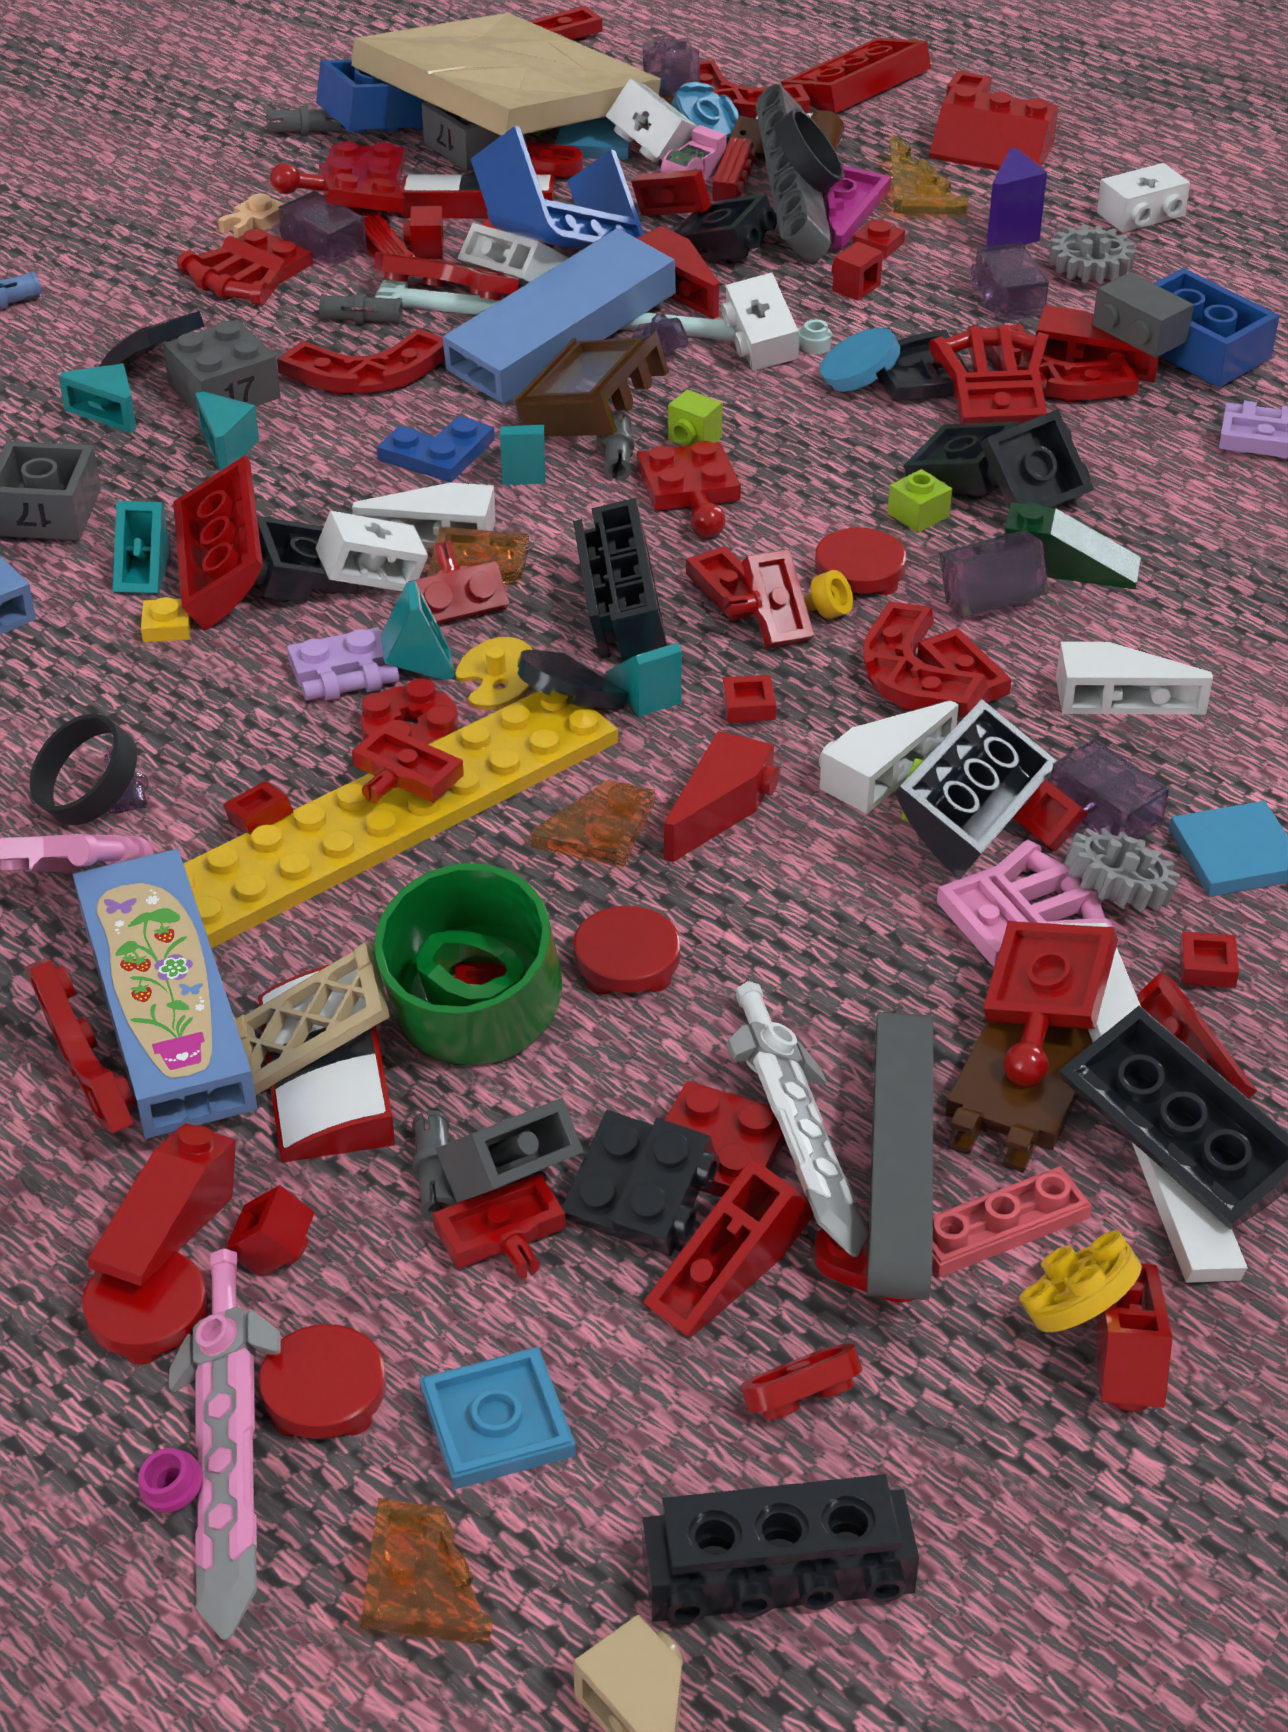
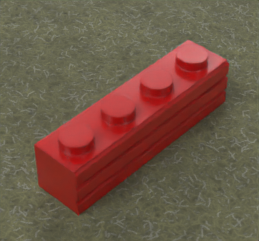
[712,137,757,201]
[354,211,415,277]

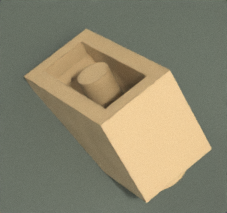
[573,1614,684,1732]

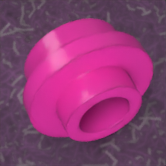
[138,1448,203,1513]

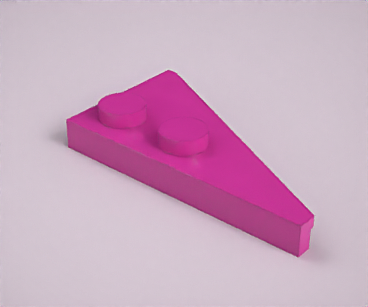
[824,165,891,250]

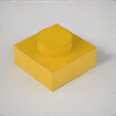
[141,597,191,642]

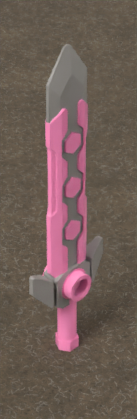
[169,1248,281,1640]

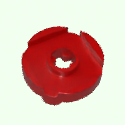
[360,679,458,744]

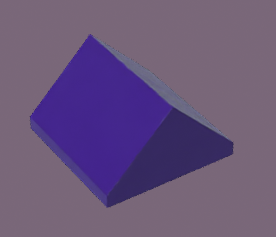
[986,148,1047,253]

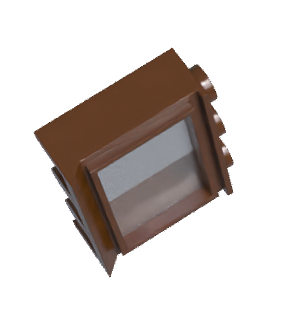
[515,329,669,437]

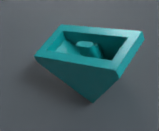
[59,363,136,433]
[195,391,259,471]
[500,425,546,485]
[113,501,171,594]
[381,580,455,680]
[605,642,682,717]

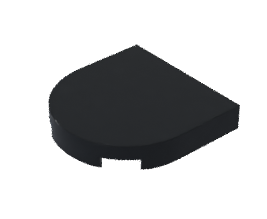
[517,650,629,710]

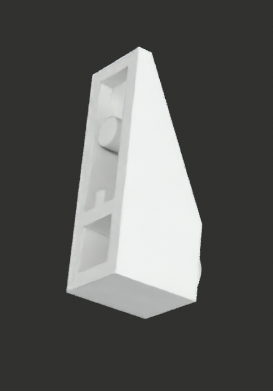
[457,223,568,286]
[352,483,496,552]
[1056,642,1213,715]
[819,700,959,814]

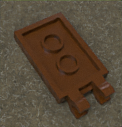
[945,1021,1093,1172]

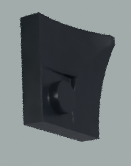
[99,311,205,367]
[876,330,969,401]

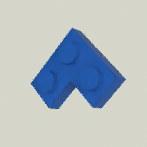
[377,416,495,483]

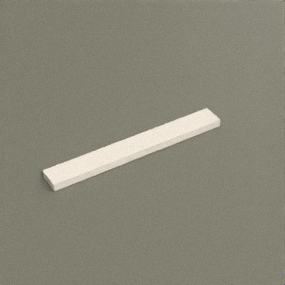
[1057,923,1248,1283]

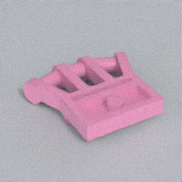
[0,834,154,873]
[937,840,1116,967]

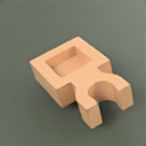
[217,193,288,238]

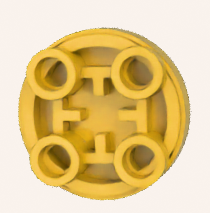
[1019,1230,1141,1332]

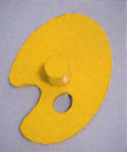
[455,637,533,710]

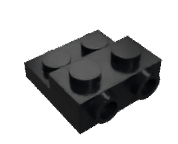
[674,194,777,263]
[980,409,1094,508]
[903,421,1019,498]
[253,516,359,603]
[562,1109,719,1257]

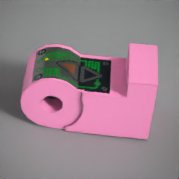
[661,125,726,180]

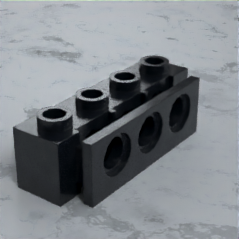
[573,498,668,662]
[642,1474,919,1624]

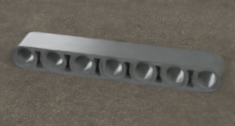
[756,84,831,263]
[867,1012,933,1300]

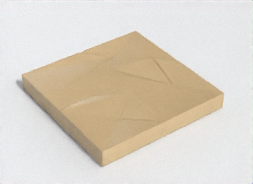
[352,13,661,136]

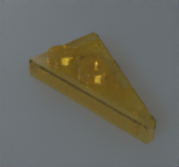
[889,136,968,215]

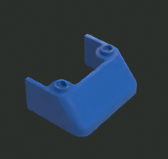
[470,126,644,250]

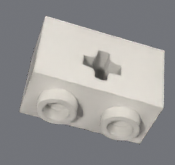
[606,79,697,163]
[1097,163,1190,233]
[721,273,799,370]
[315,511,428,591]

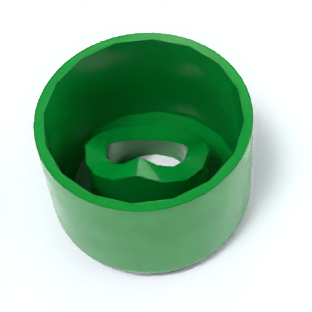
[375,863,562,1066]

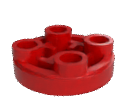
[815,527,906,595]
[573,906,681,994]
[82,1252,209,1365]
[259,1324,386,1439]

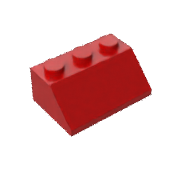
[929,86,1058,171]

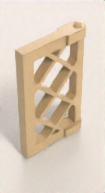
[235,941,390,1096]

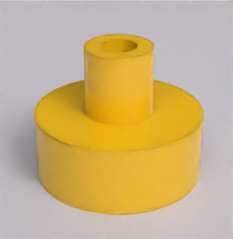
[804,570,853,619]

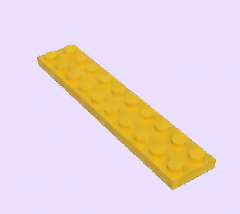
[183,690,618,948]

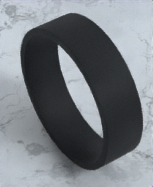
[774,108,844,193]
[30,713,137,825]

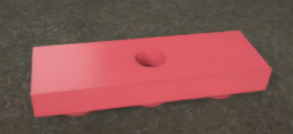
[932,1166,1092,1278]

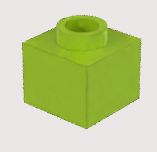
[668,389,723,446]
[887,469,952,533]

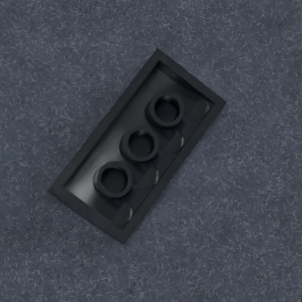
[895,699,1059,879]
[1058,1006,1288,1229]

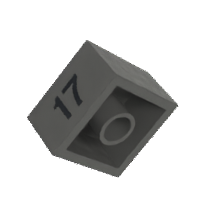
[422,102,526,171]
[163,319,281,415]
[0,441,101,540]

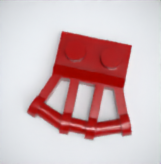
[177,228,313,306]
[929,325,1049,424]

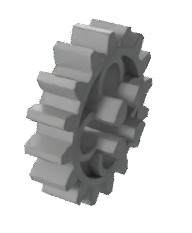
[1049,224,1135,284]
[1064,828,1180,912]

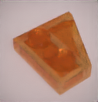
[427,527,529,584]
[531,780,655,868]
[360,1498,493,1644]

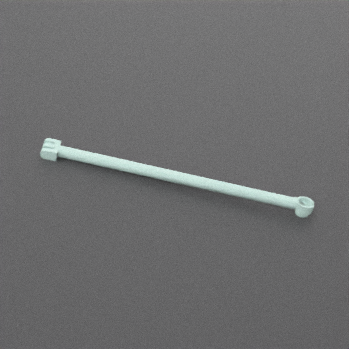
[372,279,832,354]

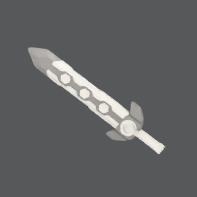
[726,981,869,1257]

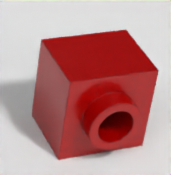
[403,206,444,259]
[831,241,883,301]
[225,1185,315,1276]

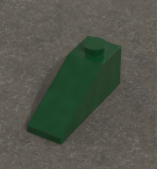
[1000,502,1141,590]

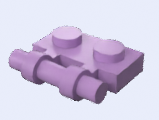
[1219,400,1288,459]
[287,627,399,701]

